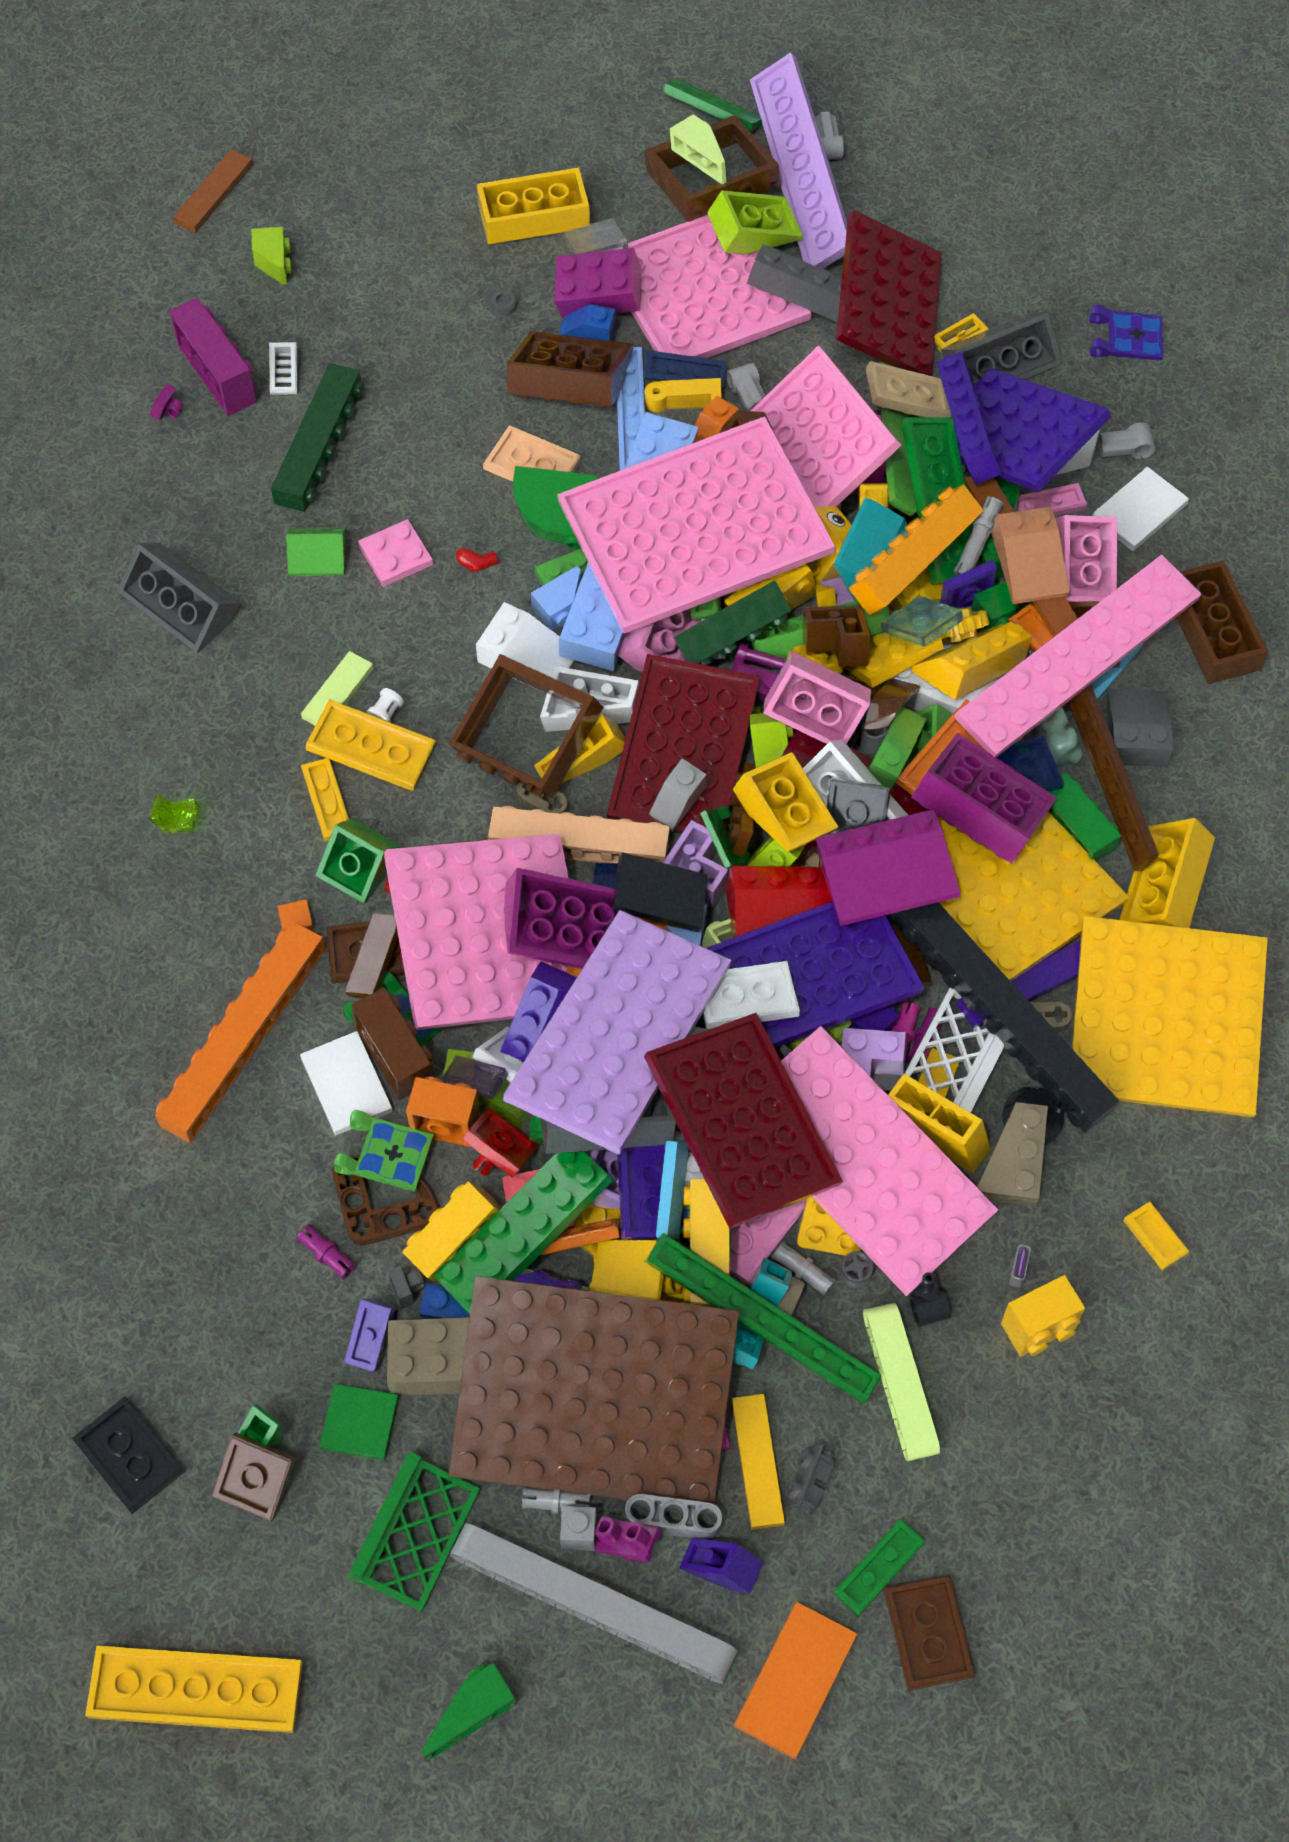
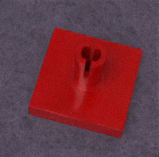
[462,1107,538,1178]

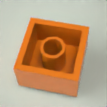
[406,1077,480,1147]

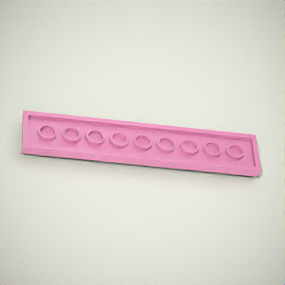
[954,555,1201,757]

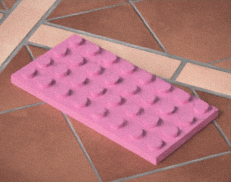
[781,1026,998,1296]

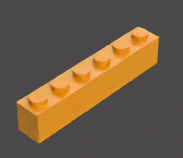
[848,484,984,615]

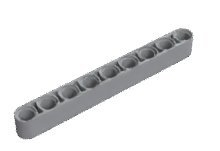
[450,1523,738,1684]

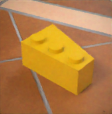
[724,564,816,610]

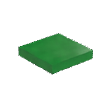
[319,1384,399,1461]

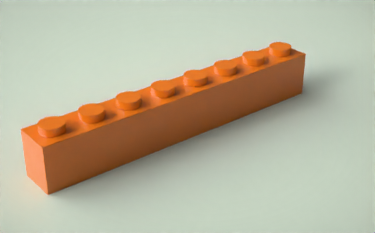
[155,921,326,1144]

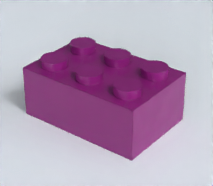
[554,248,641,319]

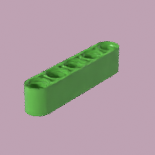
[751,600,892,659]

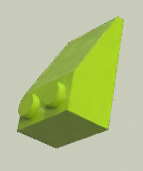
[707,190,803,254]

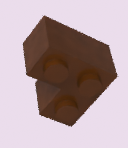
[802,605,870,668]

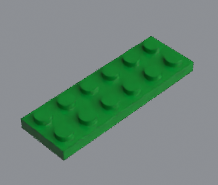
[901,417,980,584]
[434,1151,613,1314]

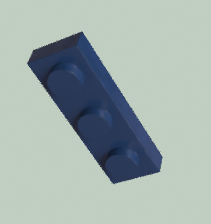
[643,350,726,390]

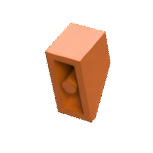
[694,396,739,442]

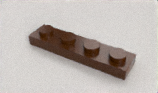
[728,762,756,856]

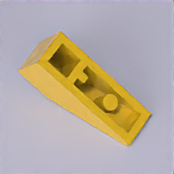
[534,714,626,783]

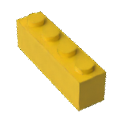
[684,1179,729,1307]

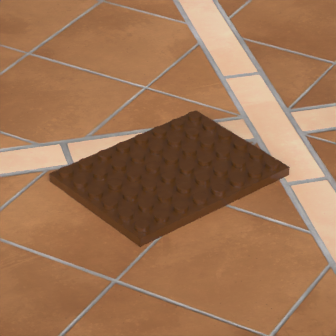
[449,1276,739,1504]

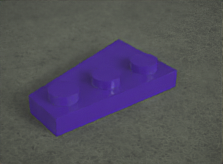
[617,1145,665,1240]

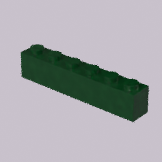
[271,363,364,512]

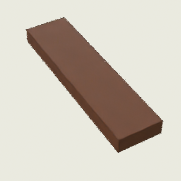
[173,149,253,233]

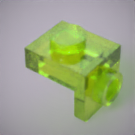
[149,794,200,834]

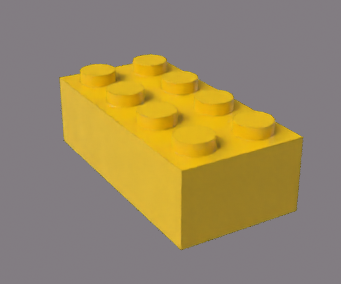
[477,167,590,245]

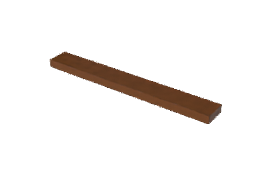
[1068,684,1159,871]

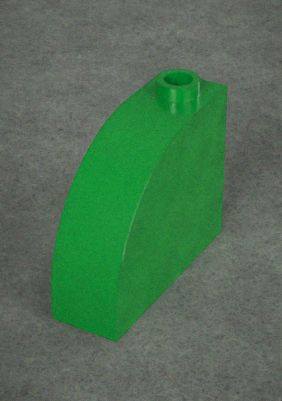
[513,466,598,549]

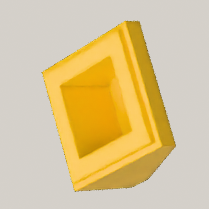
[816,584,837,607]

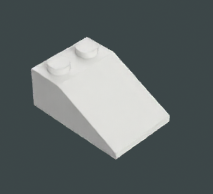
[476,602,575,694]

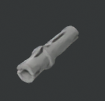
[953,496,1004,576]

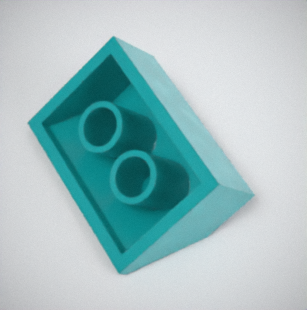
[833,498,908,601]

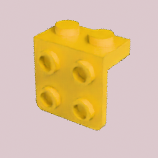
[797,1197,861,1256]

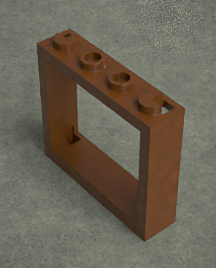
[644,115,780,222]
[449,654,604,798]

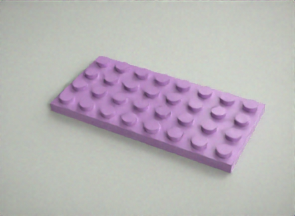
[503,910,731,1155]

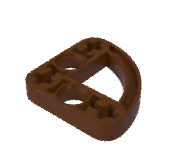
[332,1155,437,1246]

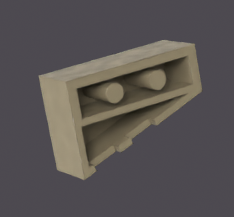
[977,1102,1048,1206]

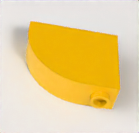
[888,1074,991,1174]

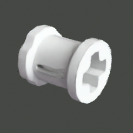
[367,688,404,723]

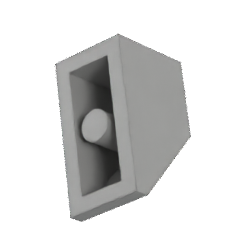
[649,759,707,832]

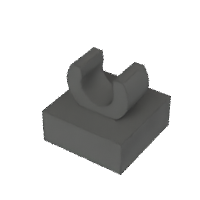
[388,1266,425,1309]

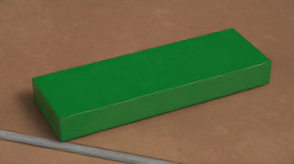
[833,1519,926,1617]

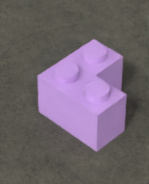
[663,820,728,909]
[841,1028,906,1078]

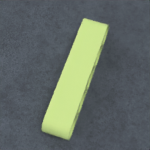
[863,1302,940,1462]

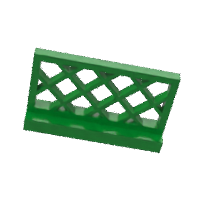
[347,1451,480,1612]

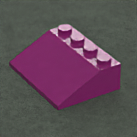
[911,733,1057,864]
[816,809,960,926]
[504,868,618,969]

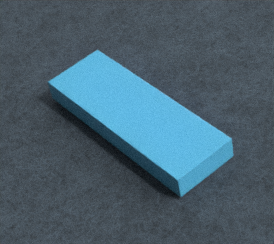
[656,1141,689,1239]

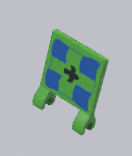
[334,1109,434,1192]

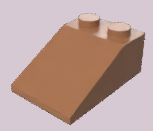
[992,507,1069,604]

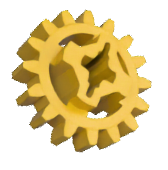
[926,607,989,643]

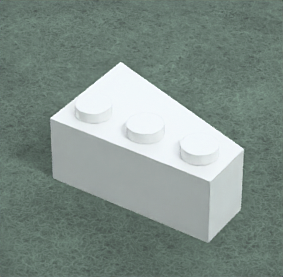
[540,666,639,732]

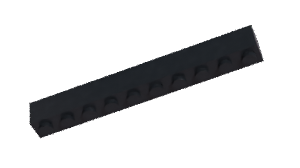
[885,902,1119,1133]

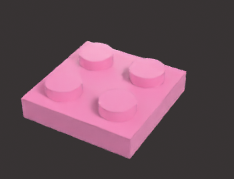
[358,519,433,587]

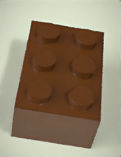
[351,987,434,1101]

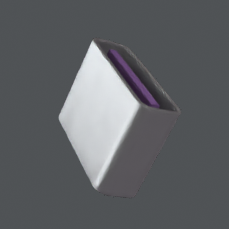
[1009,1245,1031,1288]

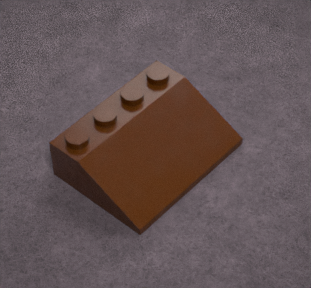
[507,331,633,408]

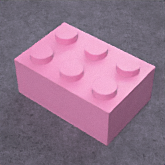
[1055,515,1117,602]
[763,651,871,744]

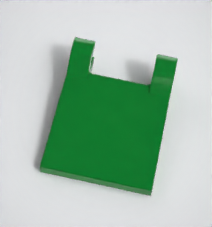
[700,805,751,868]

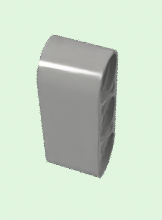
[625,1494,722,1540]

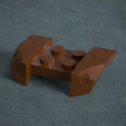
[840,674,920,729]

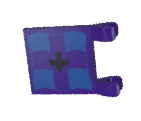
[1089,305,1163,360]

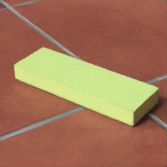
[301,651,374,725]

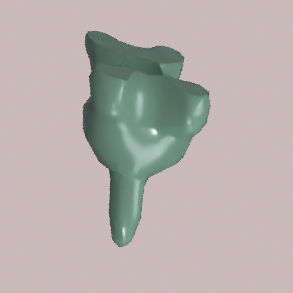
[1036,707,1083,780]

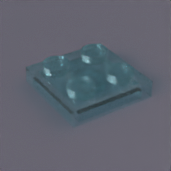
[881,596,963,647]

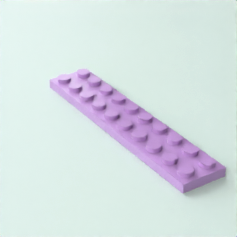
[750,52,847,269]

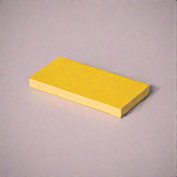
[306,699,436,791]

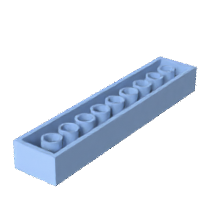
[559,412,698,672]

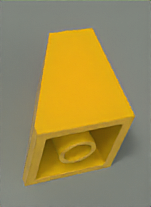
[588,1240,689,1304]

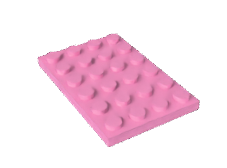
[751,345,901,507]

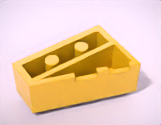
[402,1182,502,1282]

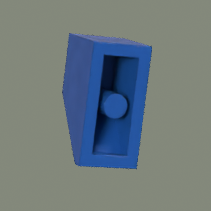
[559,304,616,341]

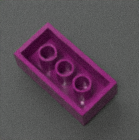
[169,297,257,417]

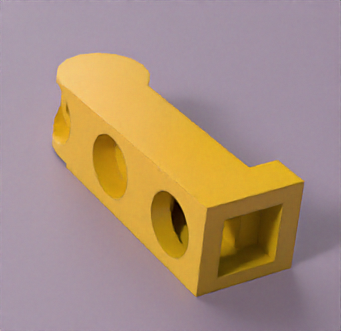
[644,378,721,413]

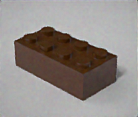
[1176,560,1268,684]

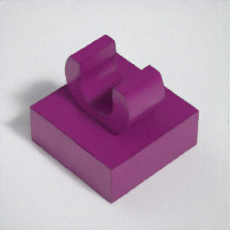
[150,383,183,420]

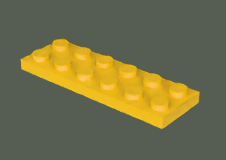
[85,1646,303,1733]

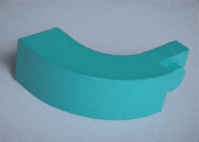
[732,1257,792,1370]

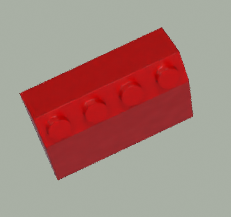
[725,866,832,938]

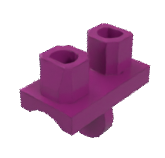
[594,1516,661,1563]

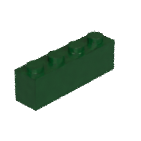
[673,580,792,665]

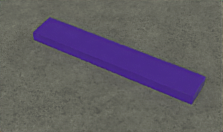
[957,940,1081,1028]

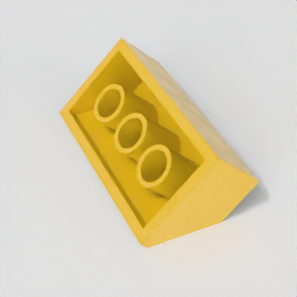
[911,622,1033,700]
[1119,818,1215,928]

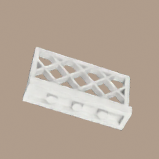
[904,988,1004,1113]

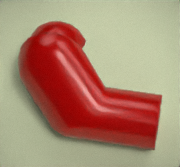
[456,547,498,572]

